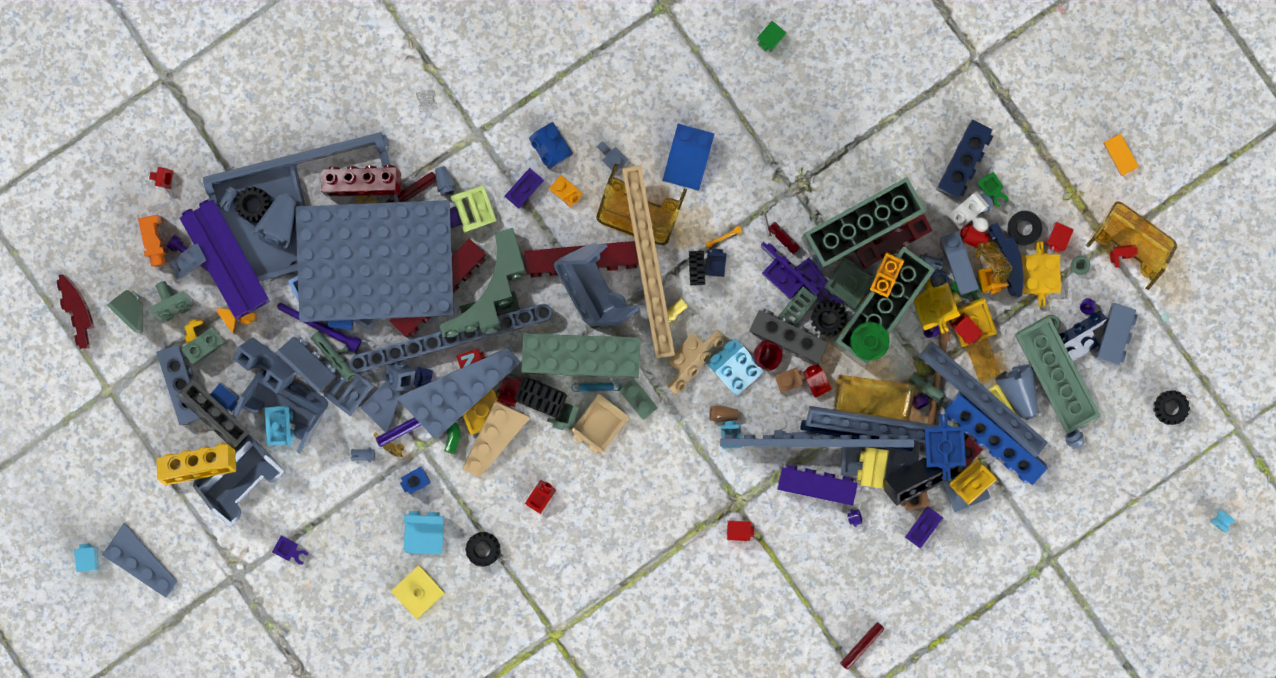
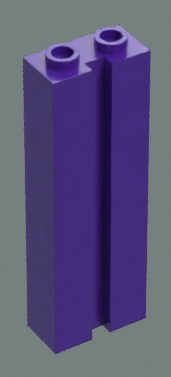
[179,199,270,320]

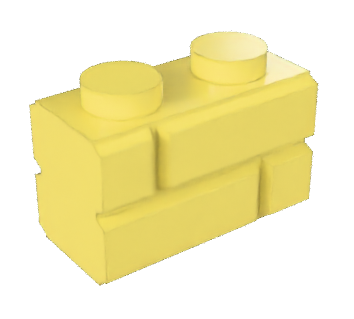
[856,447,889,489]

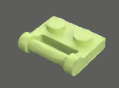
[451,185,496,233]

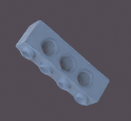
[156,345,200,425]

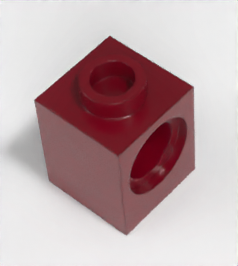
[964,436,983,466]

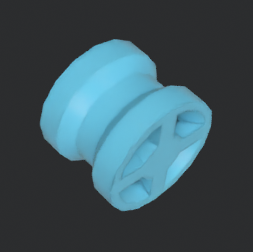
[1211,509,1235,533]

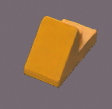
[217,308,258,334]

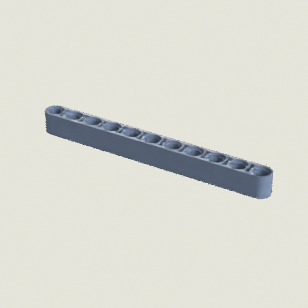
[349,304,553,372]

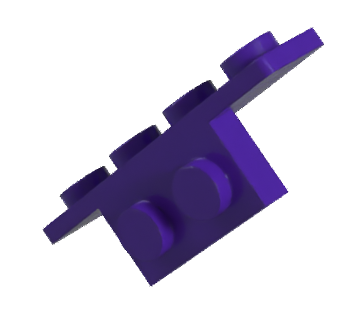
[761,242,820,300]

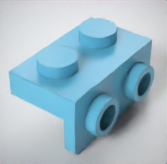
[264,405,294,446]

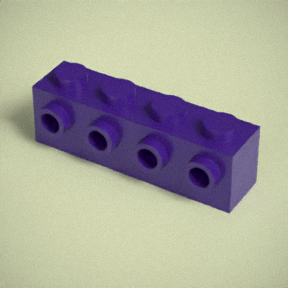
[777,464,858,506]

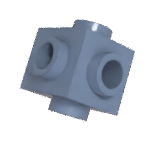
[385,362,415,391]

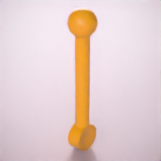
[705,226,742,249]

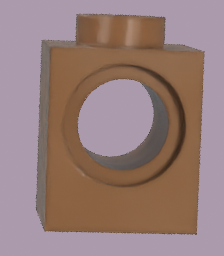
[901,491,930,510]

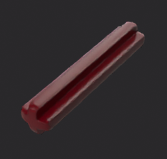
[386,172,437,203]
[840,622,885,670]

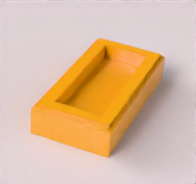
[1103,133,1139,176]

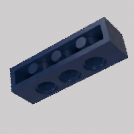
[936,119,993,199]

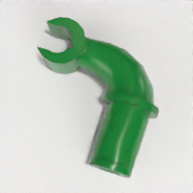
[444,422,462,454]

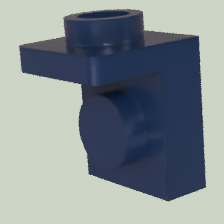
[705,248,727,277]

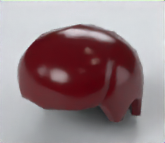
[753,340,783,371]

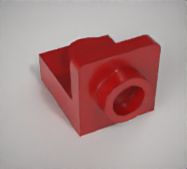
[1110,244,1138,268]
[803,364,832,398]
[525,480,556,514]

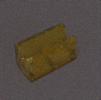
[975,242,1012,284]
[966,338,1001,382]

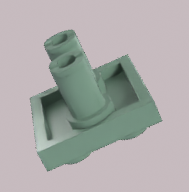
[149,281,195,322]

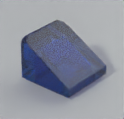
[414,367,433,387]

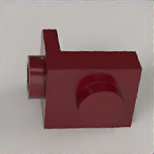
[497,375,522,407]

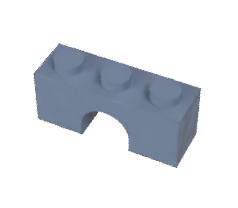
[234,337,296,394]

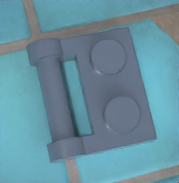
[323,371,374,416]

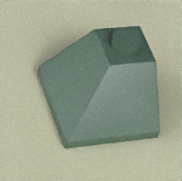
[107,290,143,334]

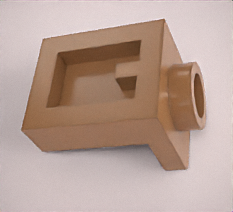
[774,367,805,393]

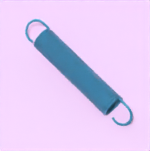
[571,383,621,392]

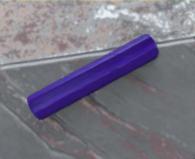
[376,417,421,447]

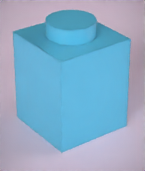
[74,543,99,572]

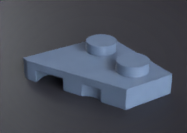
[360,382,401,433]

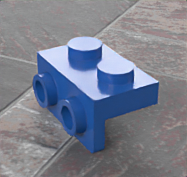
[529,122,573,170]

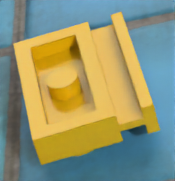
[949,459,996,505]

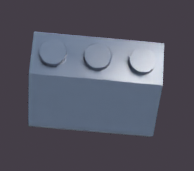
[275,336,337,393]

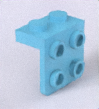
[706,338,763,395]
[404,511,444,555]

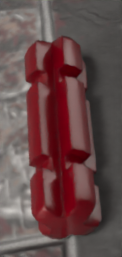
[768,222,800,254]

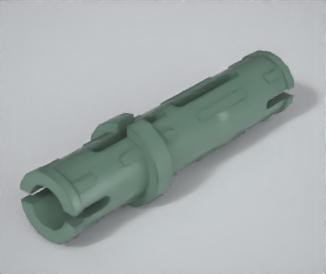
[311,331,356,381]

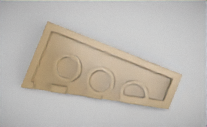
[462,400,530,477]

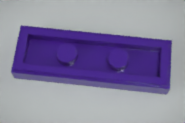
[794,258,843,315]

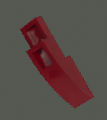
[57,274,94,350]

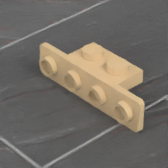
[667,329,726,395]

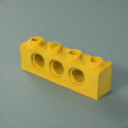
[156,443,236,486]

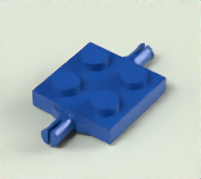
[924,414,966,480]

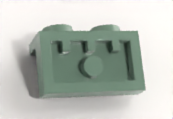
[182,327,226,365]

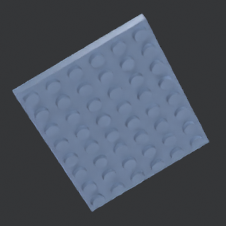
[295,200,454,322]

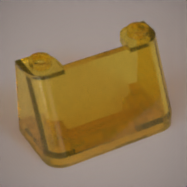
[832,375,915,421]

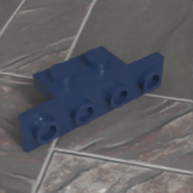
[1059,311,1108,361]

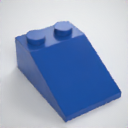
[662,124,715,191]

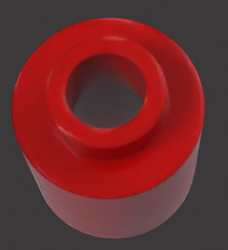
[960,224,989,249]

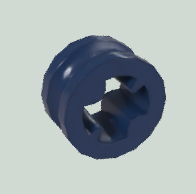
[931,272,949,287]

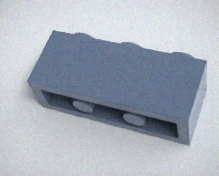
[1095,303,1138,365]

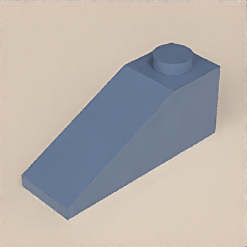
[940,231,979,296]

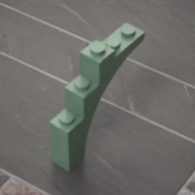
[439,228,527,337]

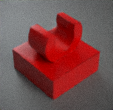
[149,167,174,189]

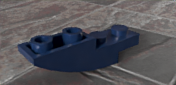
[988,222,1023,299]

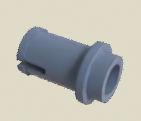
[217,187,239,212]
[919,253,943,271]
[351,447,375,462]

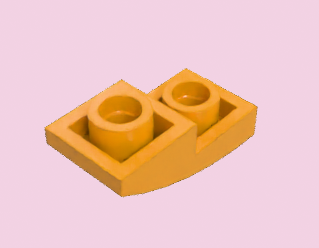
[870,252,904,298]

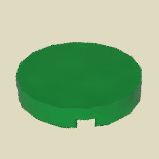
[851,322,890,361]

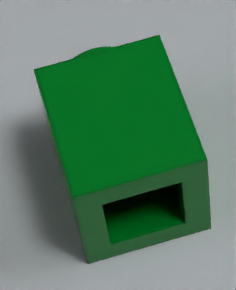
[756,21,787,52]

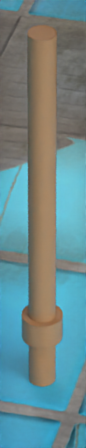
[927,320,951,425]

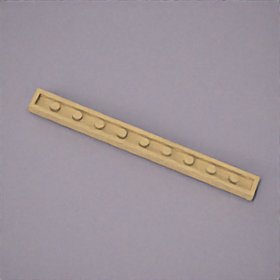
[622,165,675,359]

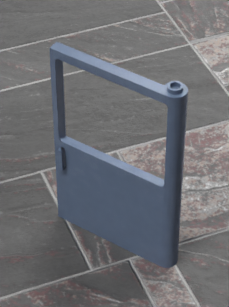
[203,132,399,282]

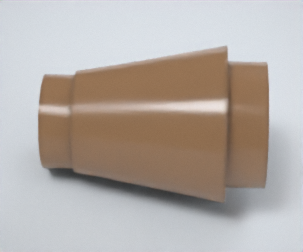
[709,404,738,423]

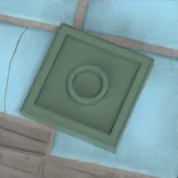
[824,257,874,310]

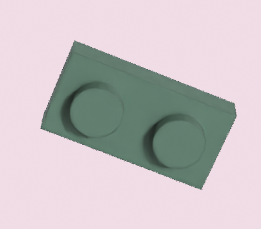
[619,378,658,420]

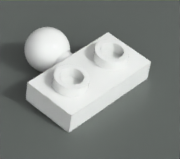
[948,191,989,232]

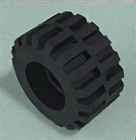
[514,377,567,417]

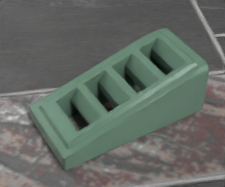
[778,286,817,326]

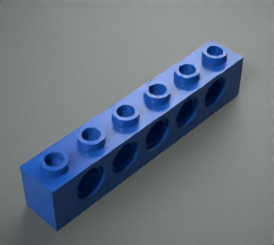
[944,391,1048,485]

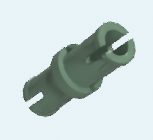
[908,372,946,404]

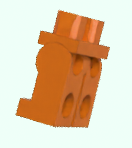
[138,215,168,267]

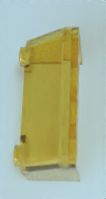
[596,163,687,245]
[1086,201,1177,290]

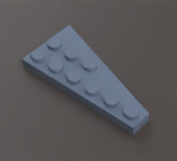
[396,348,521,440]

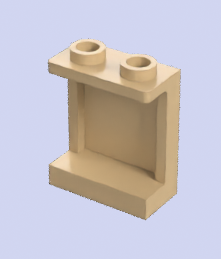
[571,394,629,454]

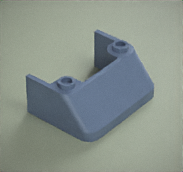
[554,243,641,326]
[233,369,328,454]

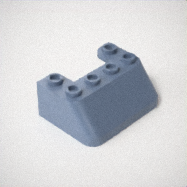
[193,433,285,527]

